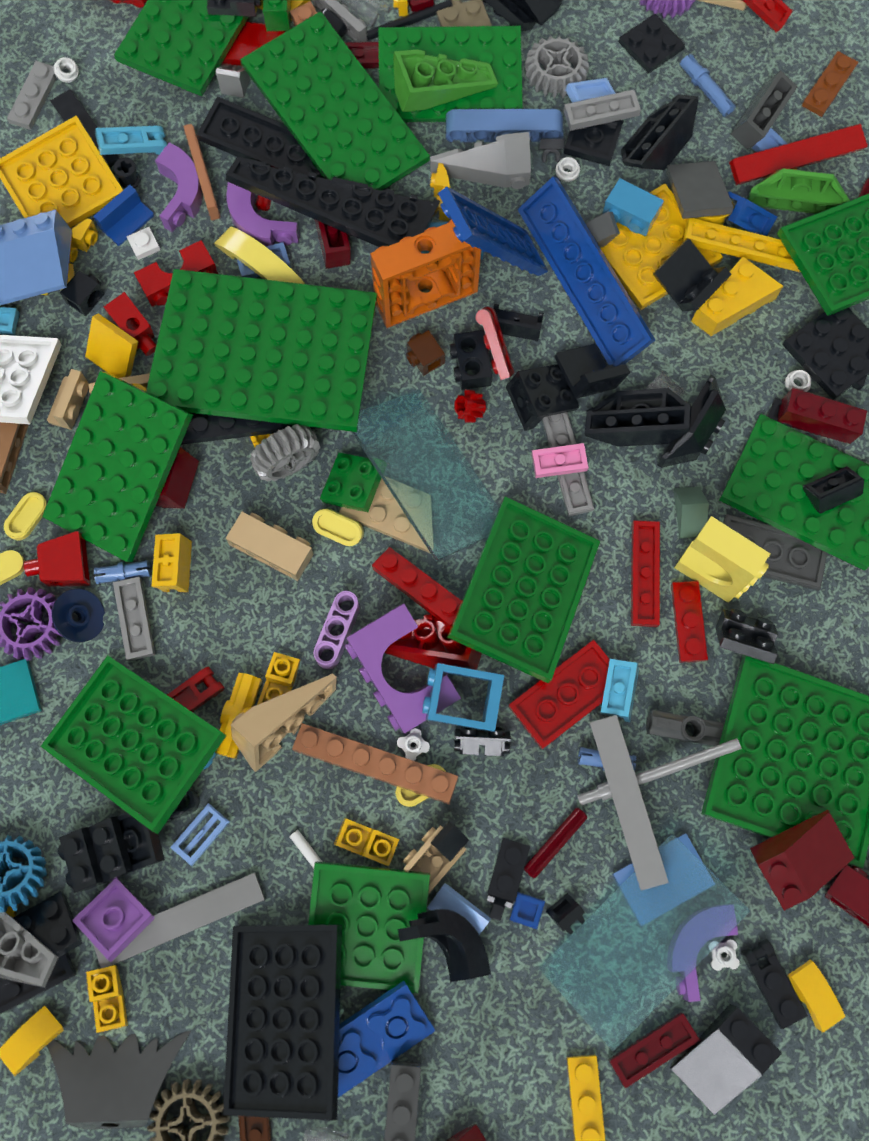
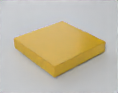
[85,313,138,378]

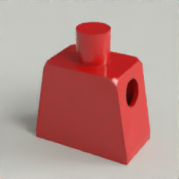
[103,292,157,356]
[24,531,91,587]

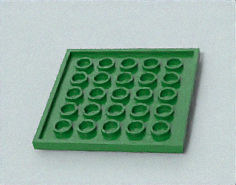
[701,655,869,869]

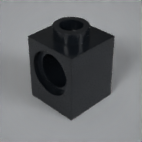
[60,271,105,316]

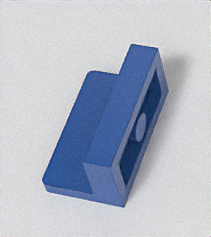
[93,185,154,246]
[728,192,777,236]

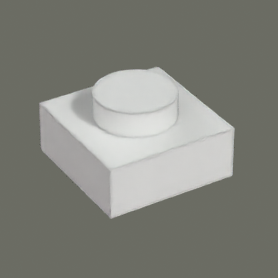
[127,227,160,260]

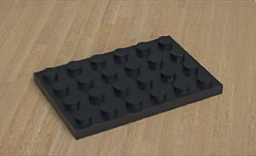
[223,925,342,1121]

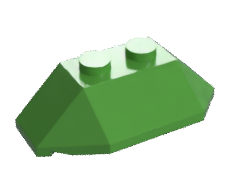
[747,169,850,214]

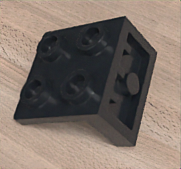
[653,239,732,311]
[554,344,630,399]
[506,364,579,431]

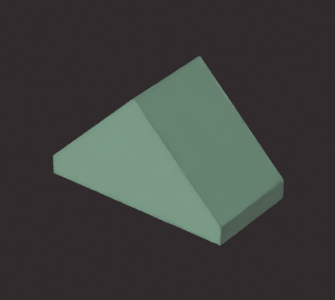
[673,487,709,539]

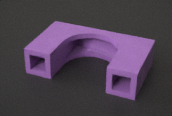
[344,603,461,734]

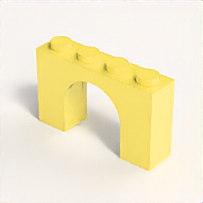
[674,516,770,603]

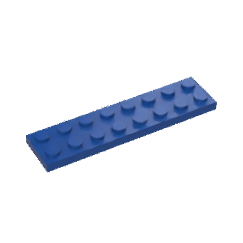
[517,177,656,366]
[438,186,549,276]

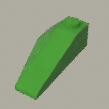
[393,49,498,112]

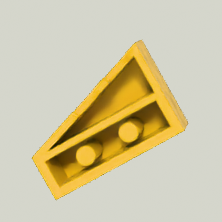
[691,257,783,336]

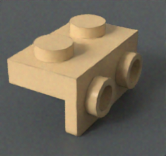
[47,369,89,430]
[403,825,467,894]

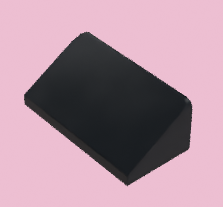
[803,466,864,514]

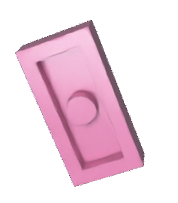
[532,443,588,478]

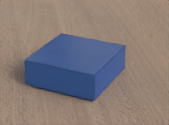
[510,892,545,929]

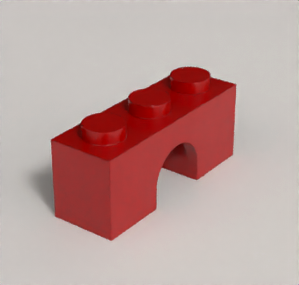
[133,240,218,307]

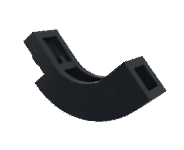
[398,909,491,982]

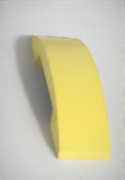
[214,226,305,284]

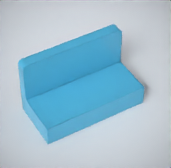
[601,659,639,722]

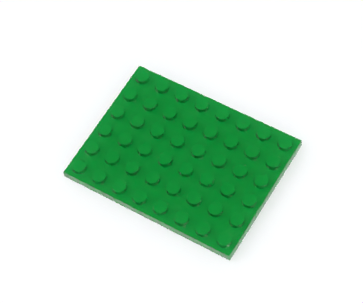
[146,269,377,432]

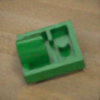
[320,453,387,513]

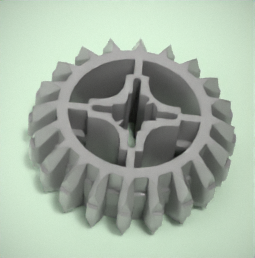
[525,34,589,99]
[250,424,321,481]

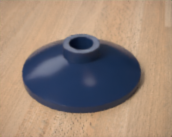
[52,589,105,642]

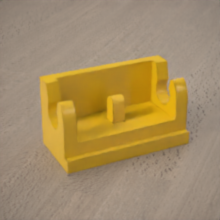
[151,533,192,592]

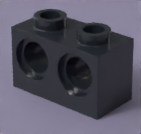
[449,330,492,390]

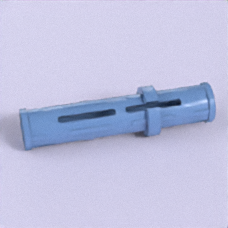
[680,54,736,117]

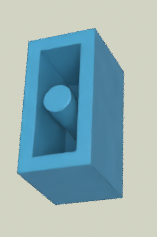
[602,178,664,237]

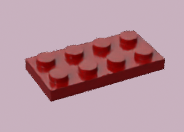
[508,640,610,750]

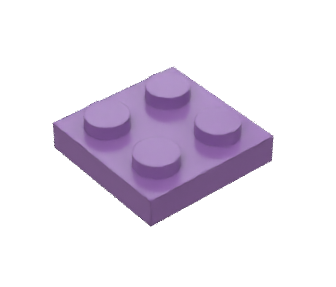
[72,878,155,962]

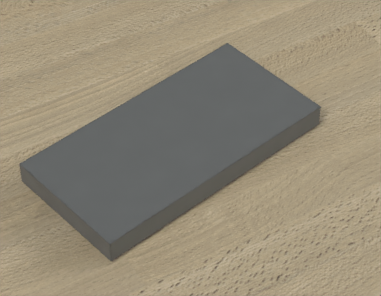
[723,514,827,591]

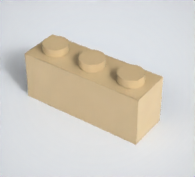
[226,512,314,581]

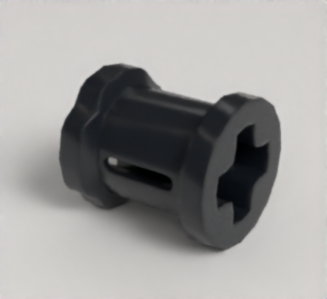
[114,157,141,188]

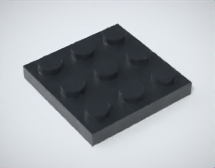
[782,308,869,400]

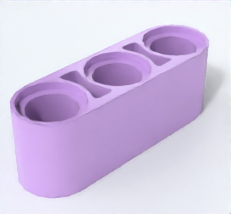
[313,591,360,669]

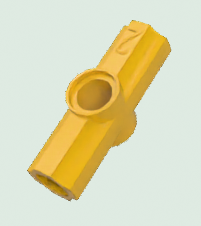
[216,672,262,759]

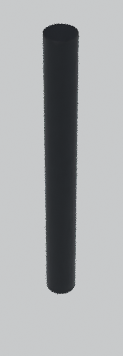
[366,0,452,41]

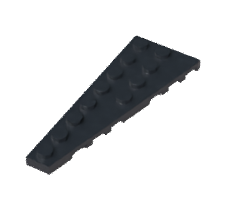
[226,157,440,247]

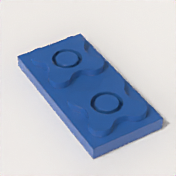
[338,981,436,1098]

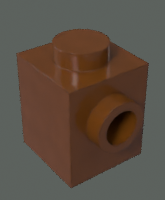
[406,330,445,376]

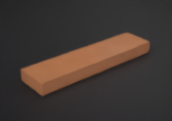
[183,124,220,221]

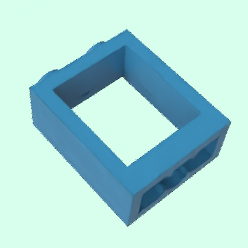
[422,663,504,732]

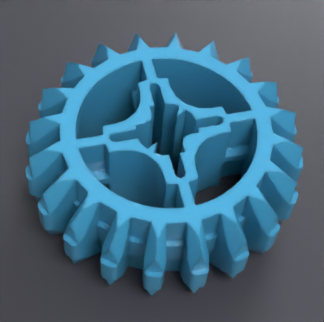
[0,835,47,913]

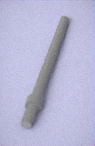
[577,738,742,806]

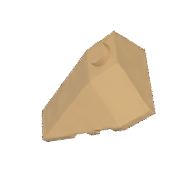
[231,674,337,772]

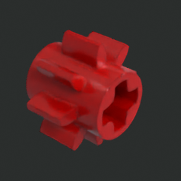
[454,390,486,423]

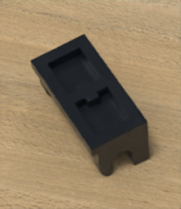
[493,303,544,341]

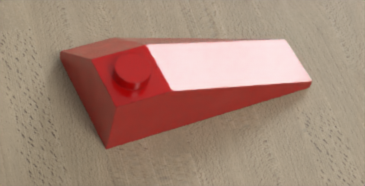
[384,614,482,670]

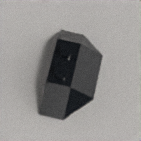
[621,95,699,170]
[657,375,726,468]
[584,388,692,447]

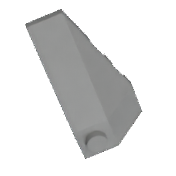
[430,132,531,189]
[0,912,58,988]

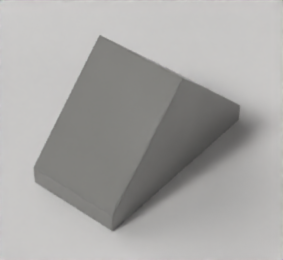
[216,64,250,98]

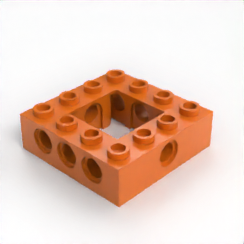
[370,220,481,328]

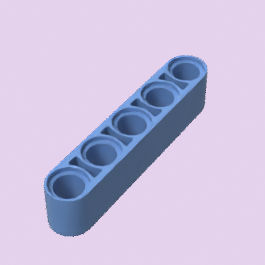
[446,109,564,142]

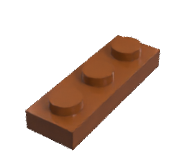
[802,51,858,117]

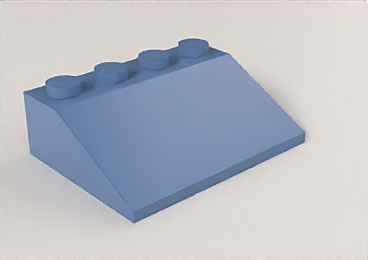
[0,209,72,305]

